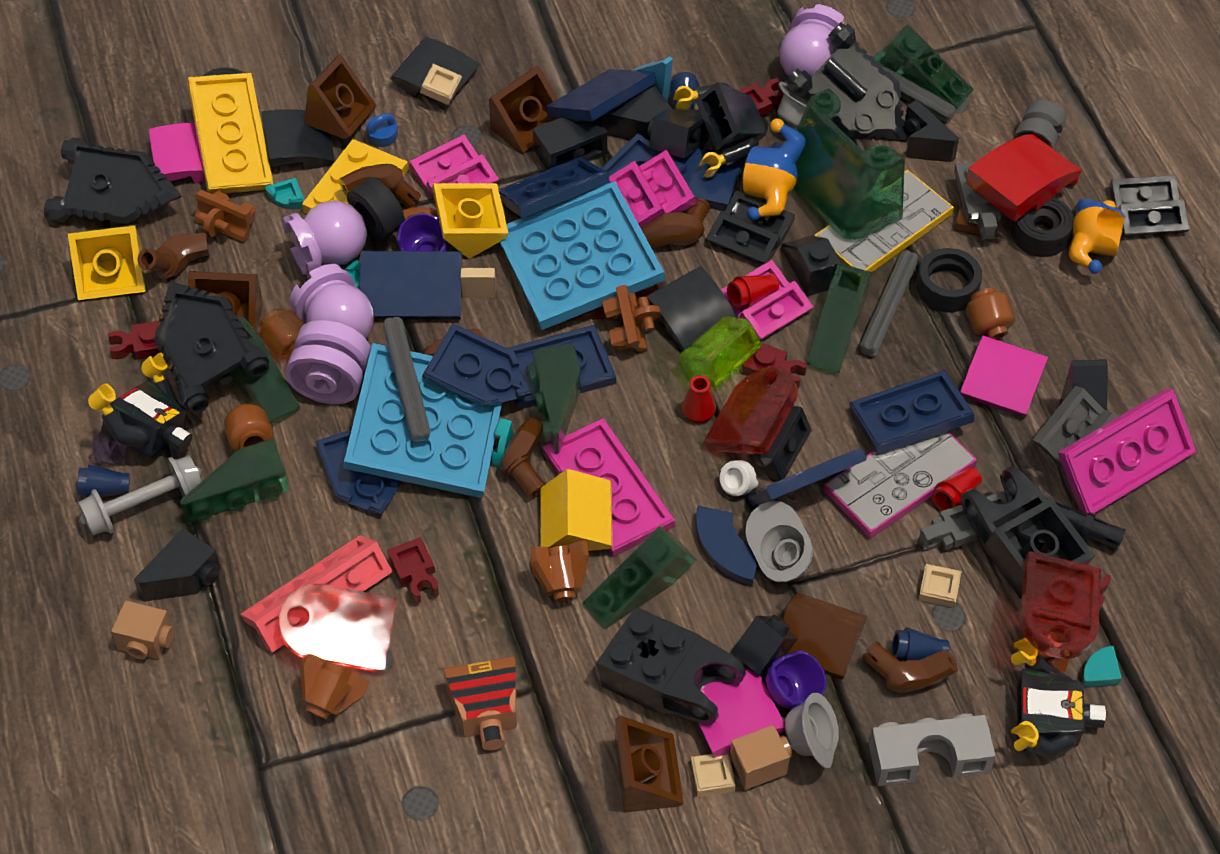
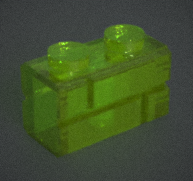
[679,315,761,387]

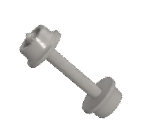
[78,455,203,536]

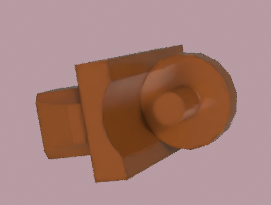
[194,190,256,242]
[602,285,661,353]

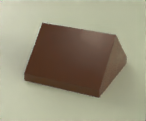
[304,54,377,139]
[489,65,559,153]
[188,271,263,342]
[783,592,867,680]
[615,716,684,813]

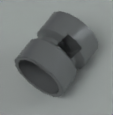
[1013,100,1067,149]

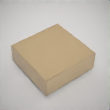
[420,64,462,105]
[461,268,496,298]
[918,564,962,608]
[691,753,736,797]

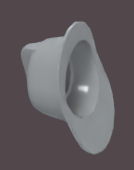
[777,82,829,134]
[745,501,813,582]
[785,693,839,768]

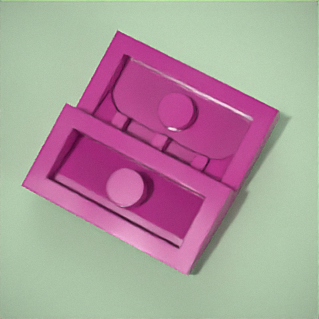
[149,123,205,184]
[409,134,499,201]
[609,150,698,228]
[721,260,814,341]
[960,336,1048,418]
[699,669,786,758]

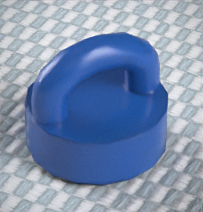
[366,113,398,146]

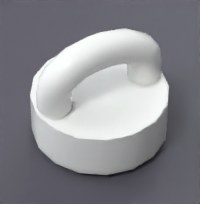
[719,460,758,496]

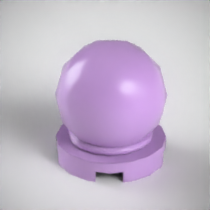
[780,4,846,77]
[282,200,367,279]
[290,264,374,339]

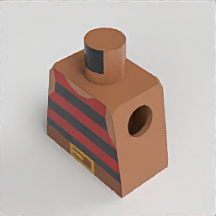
[444,656,517,750]

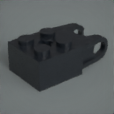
[961,467,1095,606]
[596,606,746,725]

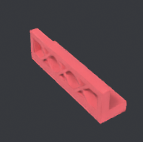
[240,535,393,652]

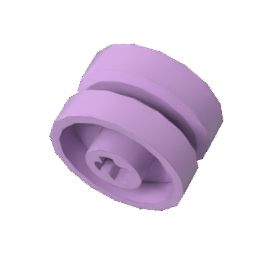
[285,320,371,405]

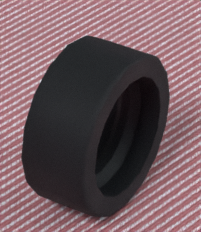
[916,248,982,313]

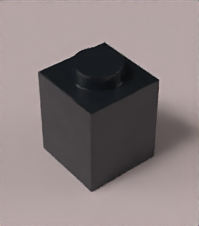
[731,614,798,675]

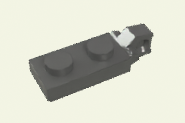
[954,162,1001,240]
[918,491,1008,551]

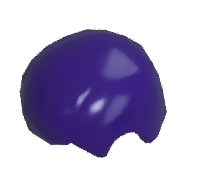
[397,213,449,251]
[765,650,827,710]

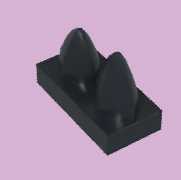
[748,405,812,481]

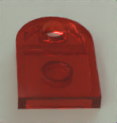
[704,367,798,454]
[1020,551,1101,659]
[278,584,397,673]

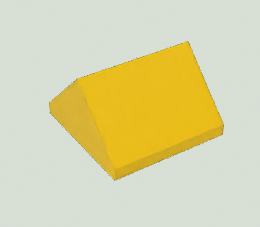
[432,183,509,259]
[68,225,146,300]
[541,469,613,551]

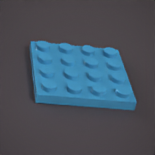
[499,181,666,330]
[343,343,502,498]

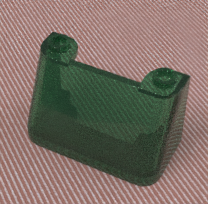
[793,88,905,240]

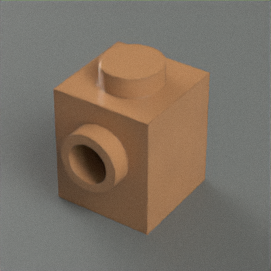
[111,600,174,660]
[730,725,792,790]

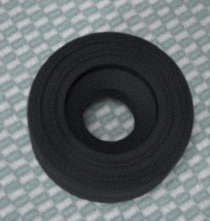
[347,177,405,241]
[1012,197,1074,257]

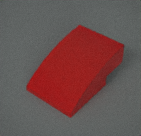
[966,133,1081,222]

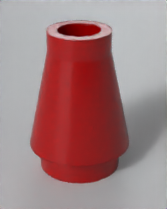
[727,273,779,309]
[681,375,716,423]
[932,467,982,511]

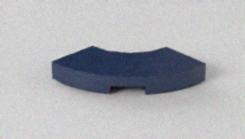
[696,506,758,586]

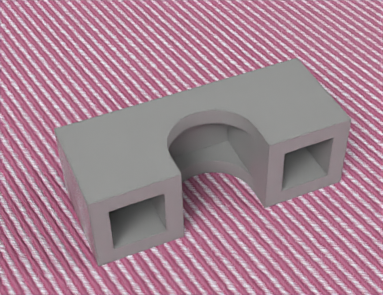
[869,713,996,786]

